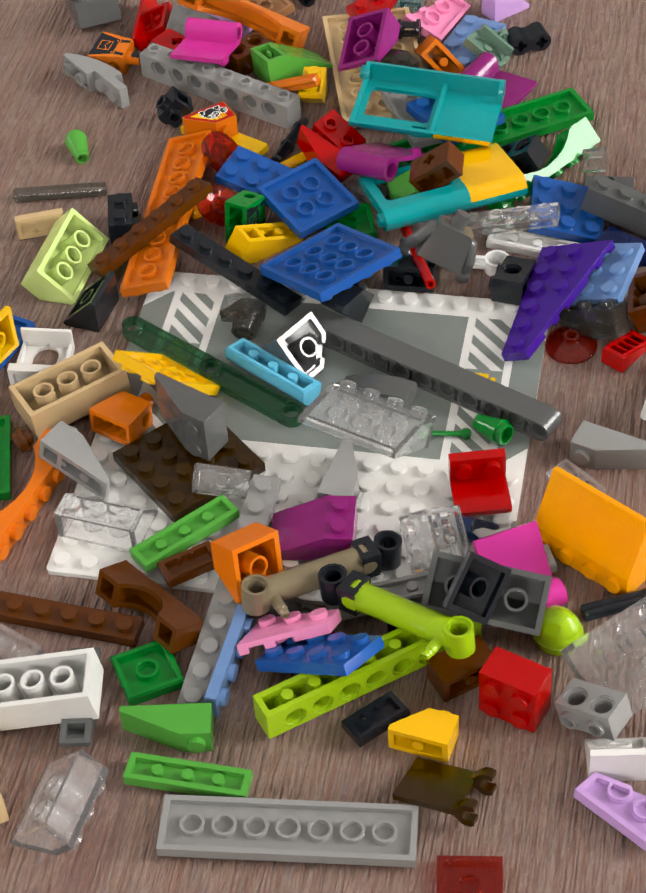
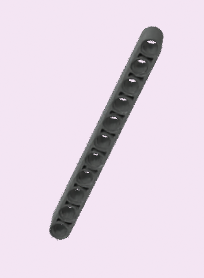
[314,308,562,441]

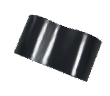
[507,22,551,56]

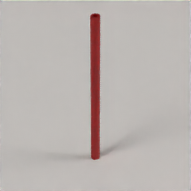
[399,226,436,289]

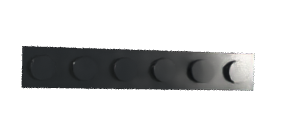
[169,224,302,316]

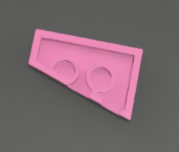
[403,0,471,42]
[236,608,342,656]

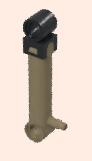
[241,530,402,618]

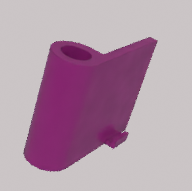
[460,52,537,109]
[336,142,425,182]

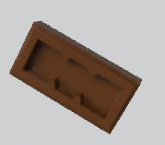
[157,541,214,588]

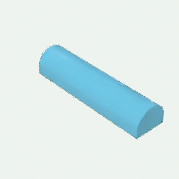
[225,338,321,406]

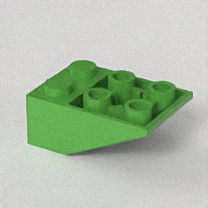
[250,42,333,83]

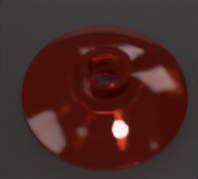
[197,185,237,227]
[545,326,597,364]

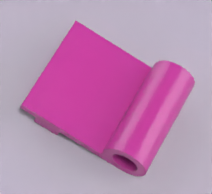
[170,17,242,66]
[472,521,568,607]

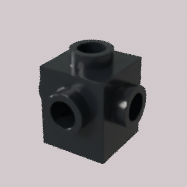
[156,86,193,128]

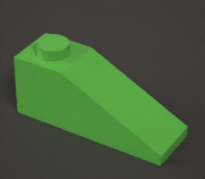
[119,703,214,753]

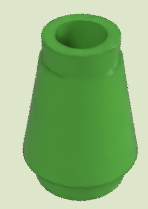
[65,129,89,164]

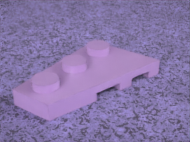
[574,772,646,851]

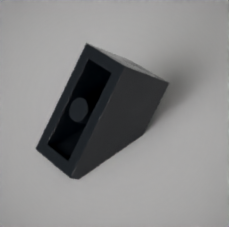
[320,282,374,323]

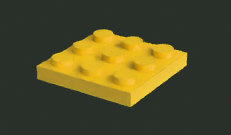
[112,350,221,396]

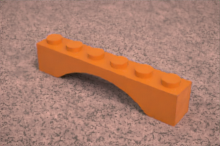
[177,0,310,48]
[0,428,65,563]

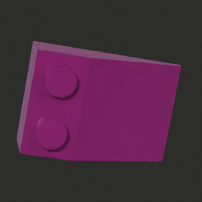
[338,7,401,72]
[271,495,358,561]

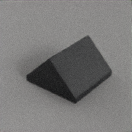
[63,270,119,332]
[442,550,512,625]

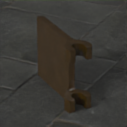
[392,757,497,827]

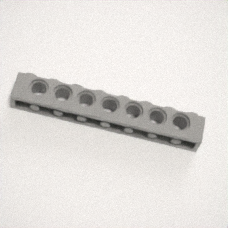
[139,43,301,130]

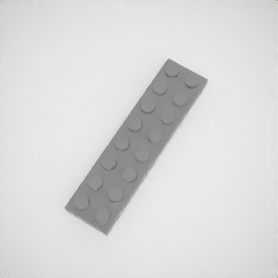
[156,794,419,868]

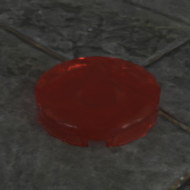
[201,131,238,172]

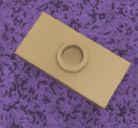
[14,208,63,240]

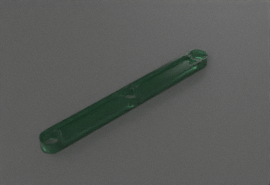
[121,316,304,427]

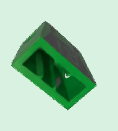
[225,190,267,242]

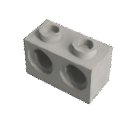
[555,678,632,741]

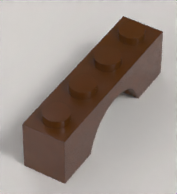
[95,560,203,654]

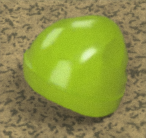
[532,605,584,656]

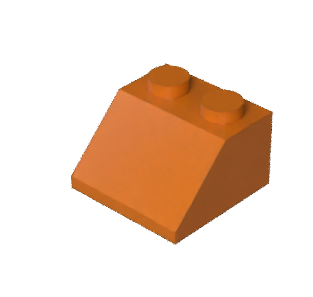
[210,522,283,604]

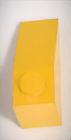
[225,222,303,264]

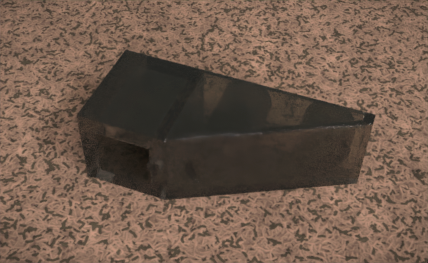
[558,298,630,340]

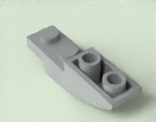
[63,53,130,109]

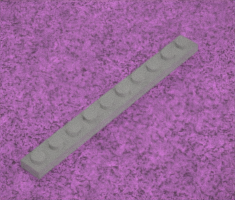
[176,474,282,704]

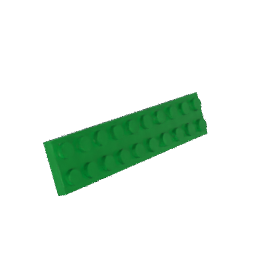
[380,87,594,186]

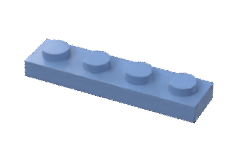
[204,604,255,718]

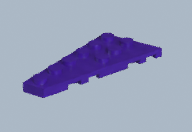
[501,240,615,361]

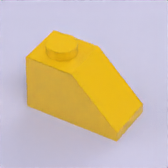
[388,708,459,763]

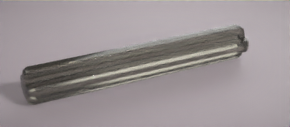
[13,182,107,202]

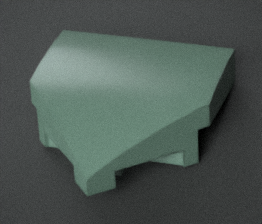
[462,24,514,70]

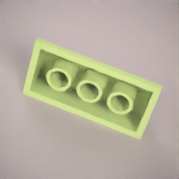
[21,208,109,305]

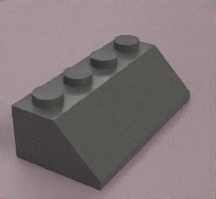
[581,173,646,237]
[421,550,552,636]

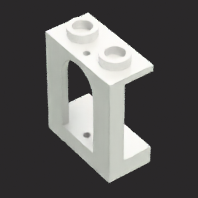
[7,327,75,385]

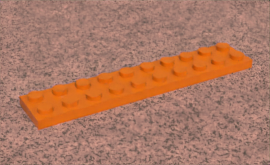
[120,129,214,298]

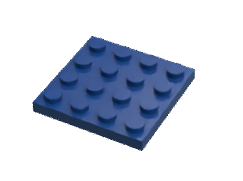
[259,223,402,302]

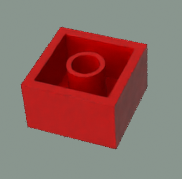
[479,646,552,733]

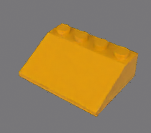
[535,466,646,595]

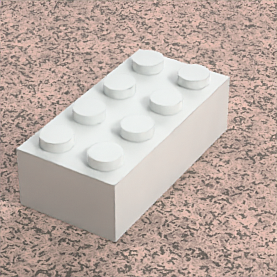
[0,648,104,731]

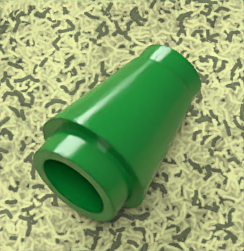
[472,414,514,445]

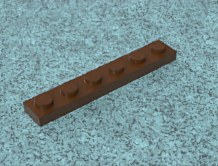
[87,177,214,277]
[0,591,145,647]

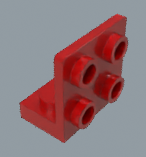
[448,448,512,517]

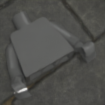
[398,209,477,283]

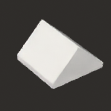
[585,737,646,781]

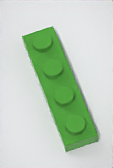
[129,494,240,573]
[123,752,253,798]

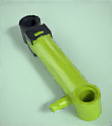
[318,563,476,660]

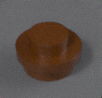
[11,427,34,453]

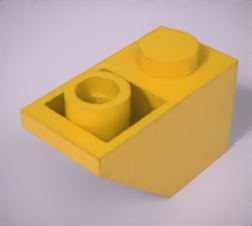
[298,66,328,103]

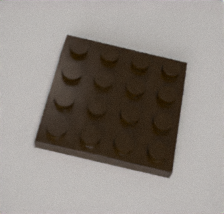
[113,423,266,522]

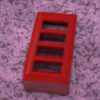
[601,330,646,373]

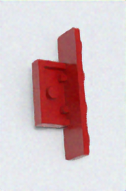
[131,0,173,52]

